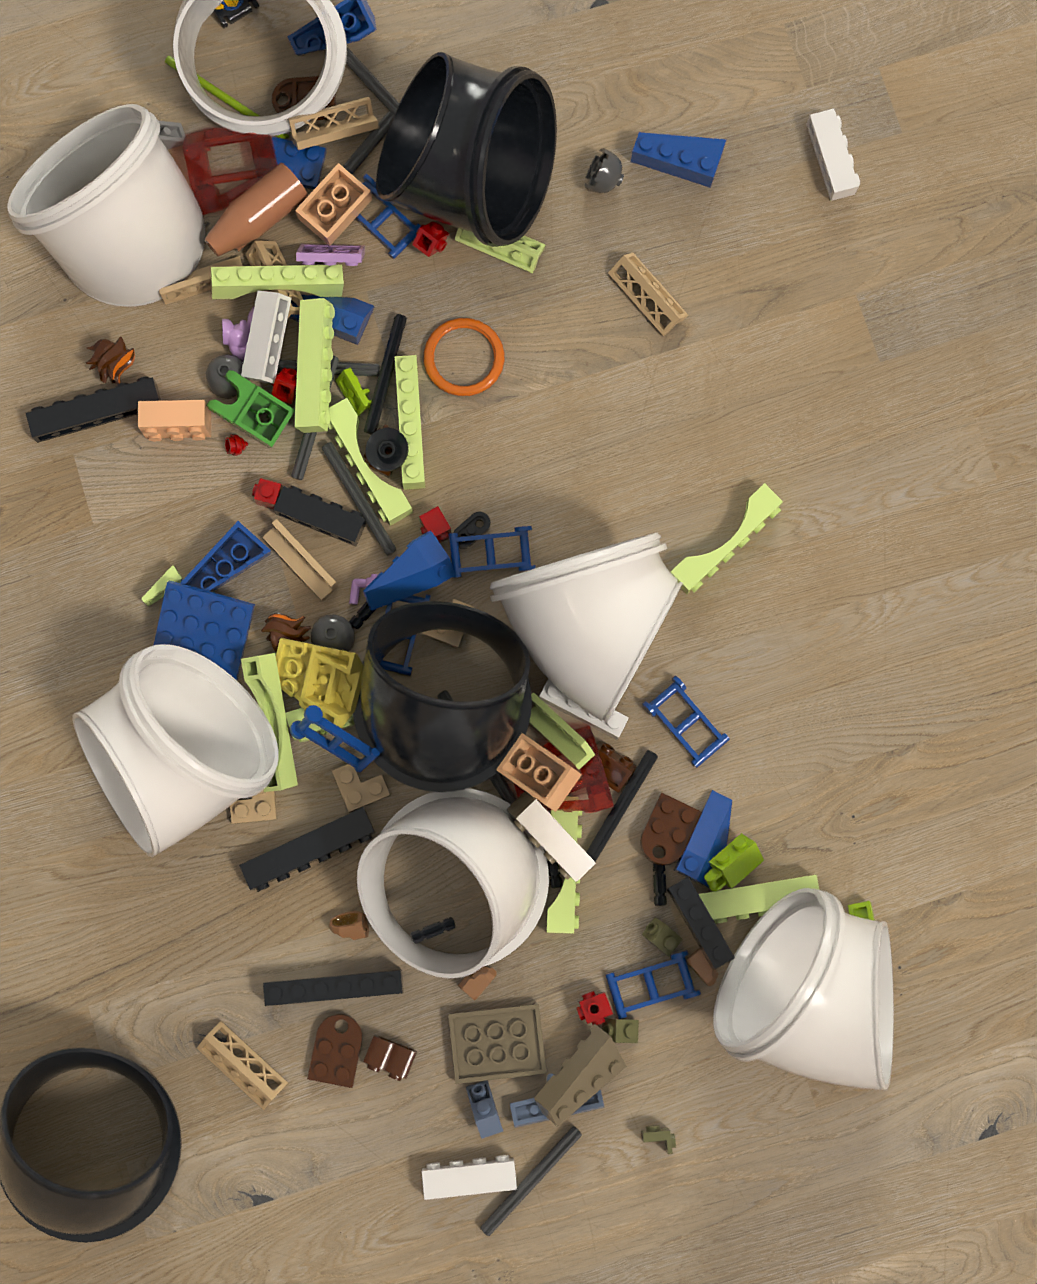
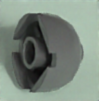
[585,148,624,193]
[206,354,250,399]
[311,614,355,652]

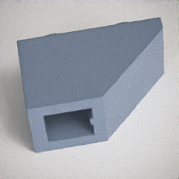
[466,1080,503,1139]

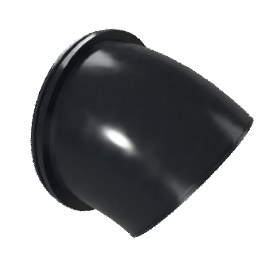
[376,52,557,247]
[353,601,532,792]
[0,1048,182,1243]

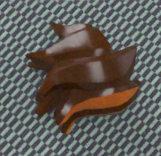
[86,337,135,385]
[261,613,311,653]

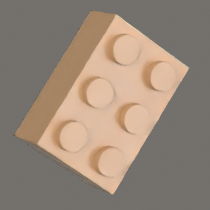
[295,163,373,246]
[138,400,211,441]
[496,733,582,812]

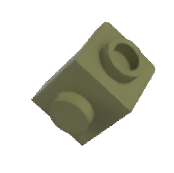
[642,918,683,957]
[602,1018,639,1043]
[641,1125,676,1154]

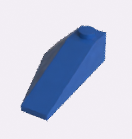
[287,0,376,56]
[289,295,374,345]
[363,531,456,610]
[674,790,732,888]

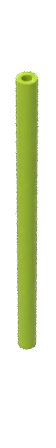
[165,56,289,139]

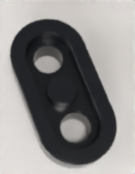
[453,512,490,549]

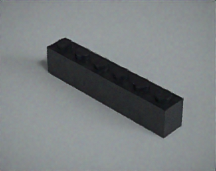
[26,377,161,443]
[239,807,376,892]
[263,970,404,1006]

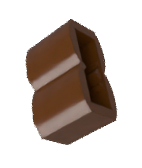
[363,1035,417,1081]

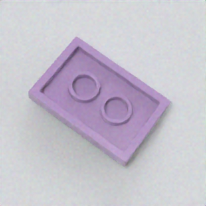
[296,244,365,266]

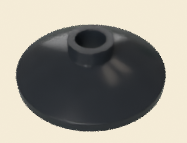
[366,428,409,472]

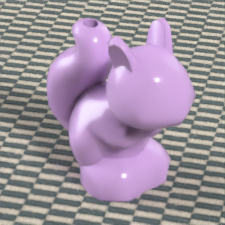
[222,306,255,361]

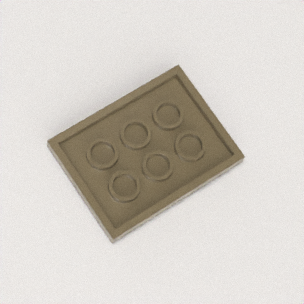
[448,1004,547,1084]

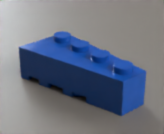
[631,132,727,188]
[181,521,272,592]

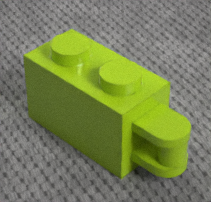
[704,833,764,892]

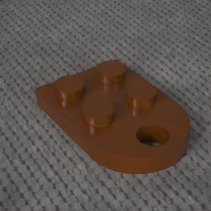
[272,76,336,120]
[640,793,702,866]
[307,1014,363,1088]

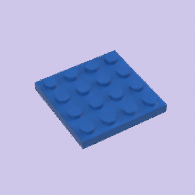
[153,580,255,681]

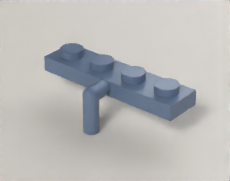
[510,1074,604,1128]

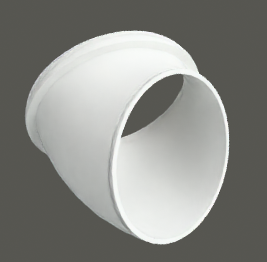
[173,0,347,137]
[7,104,205,307]
[490,532,683,724]
[73,644,279,857]
[357,789,549,978]
[713,888,894,1090]

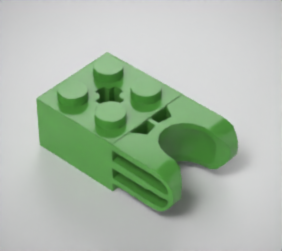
[206,370,295,448]

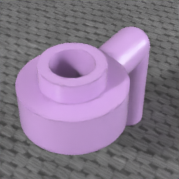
[349,574,379,605]

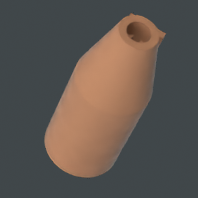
[204,163,308,257]

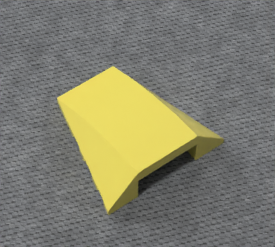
[276,638,363,729]

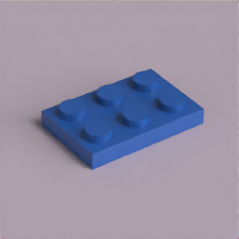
[254,136,327,190]

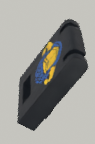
[213,0,259,28]

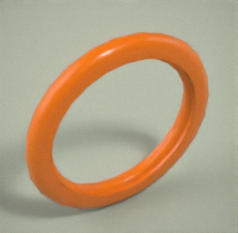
[423,318,505,396]

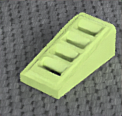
[141,565,183,606]

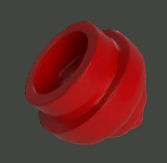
[225,434,248,456]

